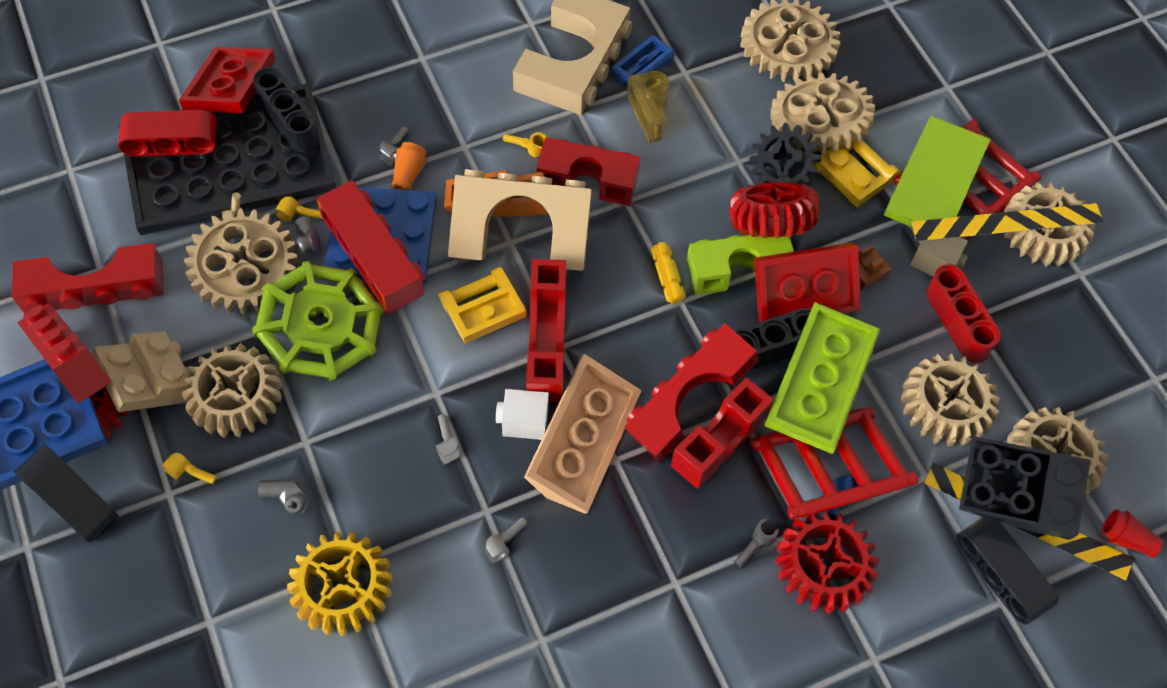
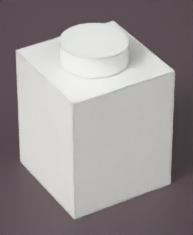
[496,389,549,440]

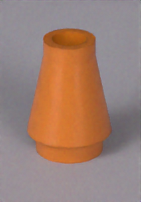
[391,142,427,190]

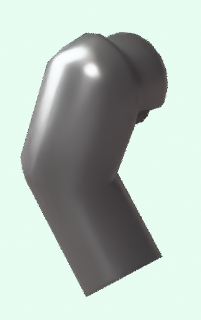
[294,216,320,254]

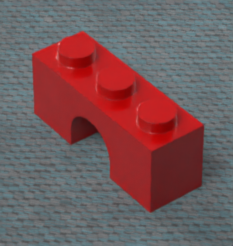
[536,137,641,206]
[671,377,774,489]

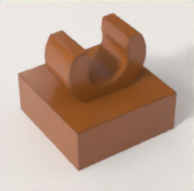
[858,245,892,291]

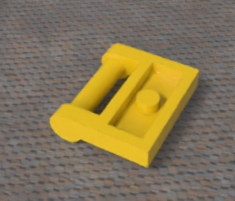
[814,136,901,207]
[438,267,527,344]

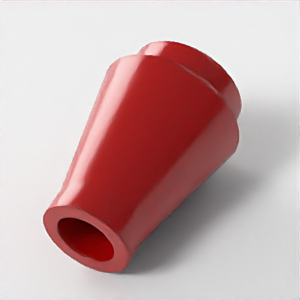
[1101,509,1164,558]

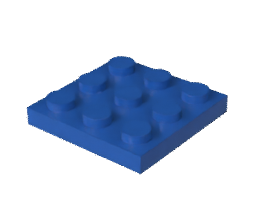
[324,186,437,283]
[0,359,109,491]

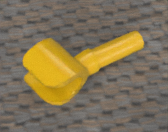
[503,132,547,158]
[276,196,322,222]
[162,453,217,484]

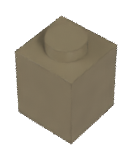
[910,237,968,276]

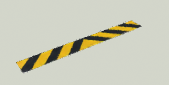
[911,203,1104,241]
[925,463,1134,581]

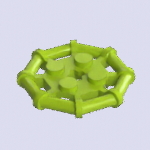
[252,261,384,381]

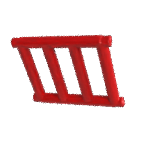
[893,119,1041,240]
[750,406,918,520]

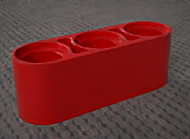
[117,110,217,157]
[926,264,1000,363]

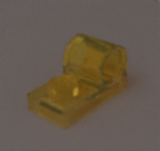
[627,71,670,144]

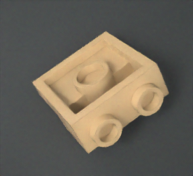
[91,331,193,412]

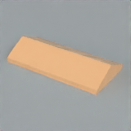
[524,354,642,514]

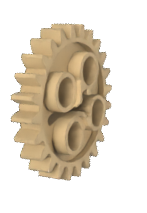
[740,0,840,82]
[771,73,875,154]
[184,209,299,315]

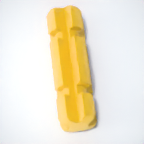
[651,242,686,305]

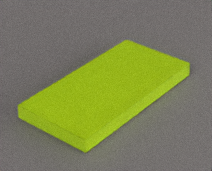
[884,115,991,227]
[764,302,881,454]

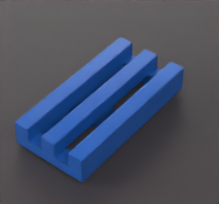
[610,35,675,92]

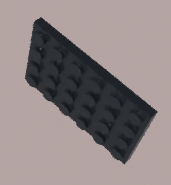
[119,83,337,236]

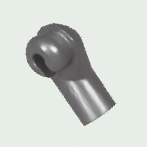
[258,480,309,514]

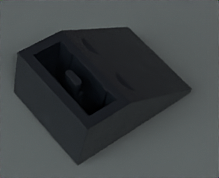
[959,436,1091,540]

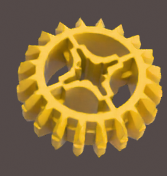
[287,531,393,636]

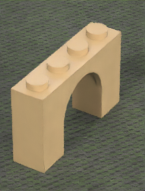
[513,0,633,115]
[448,169,593,271]

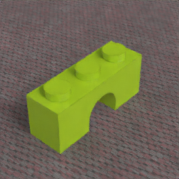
[686,235,794,295]

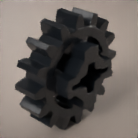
[750,123,822,185]

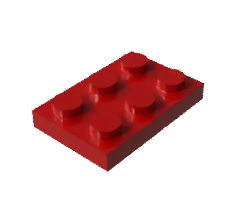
[179,47,276,114]
[754,242,861,323]

